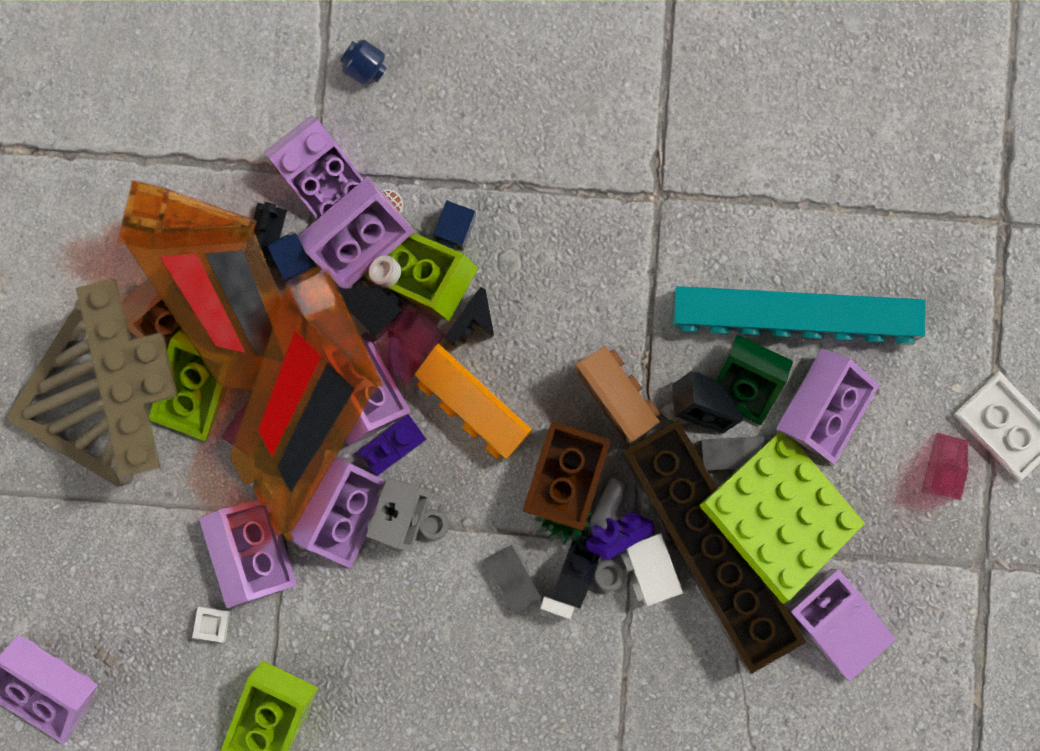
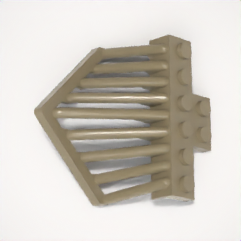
[7,278,178,486]

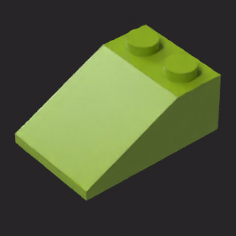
[363,233,479,322]
[149,326,240,442]
[221,660,319,751]

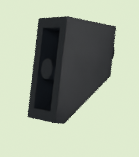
[332,288,404,340]
[672,371,743,434]

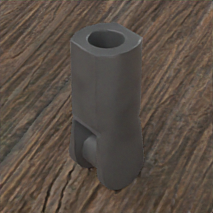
[588,477,628,531]

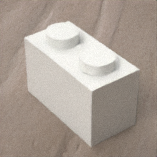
[621,533,683,606]

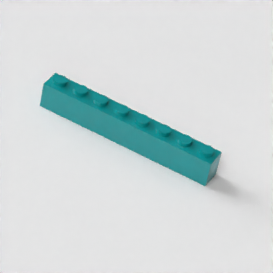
[672,286,926,345]

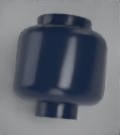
[340,40,387,85]

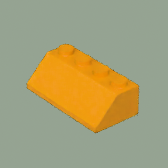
[414,343,532,460]

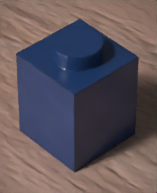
[433,200,476,250]
[265,232,312,282]

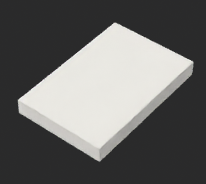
[953,371,1040,482]

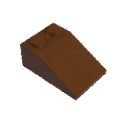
[522,421,612,531]

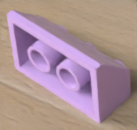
[298,176,415,288]
[311,332,411,446]
[776,349,879,465]
[286,452,386,568]
[199,497,297,608]
[0,635,98,744]

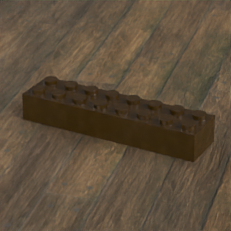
[621,420,806,674]

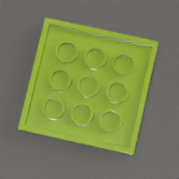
[699,431,865,603]

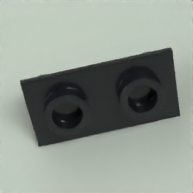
[244,202,287,269]

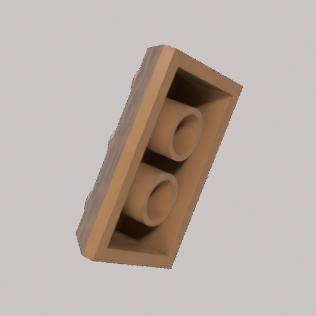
[122,248,229,350]
[574,346,660,445]

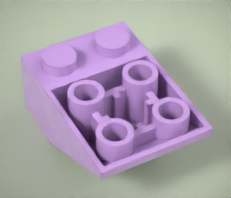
[264,115,364,219]
[787,568,896,682]

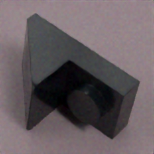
[445,287,494,347]

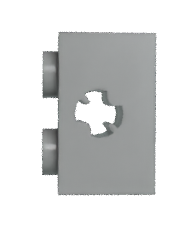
[366,477,431,552]

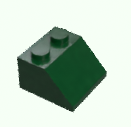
[714,334,793,425]

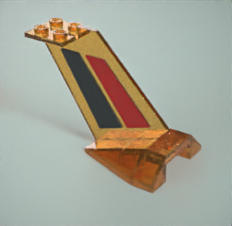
[117,180,318,400]
[230,265,383,542]

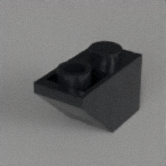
[551,533,600,609]

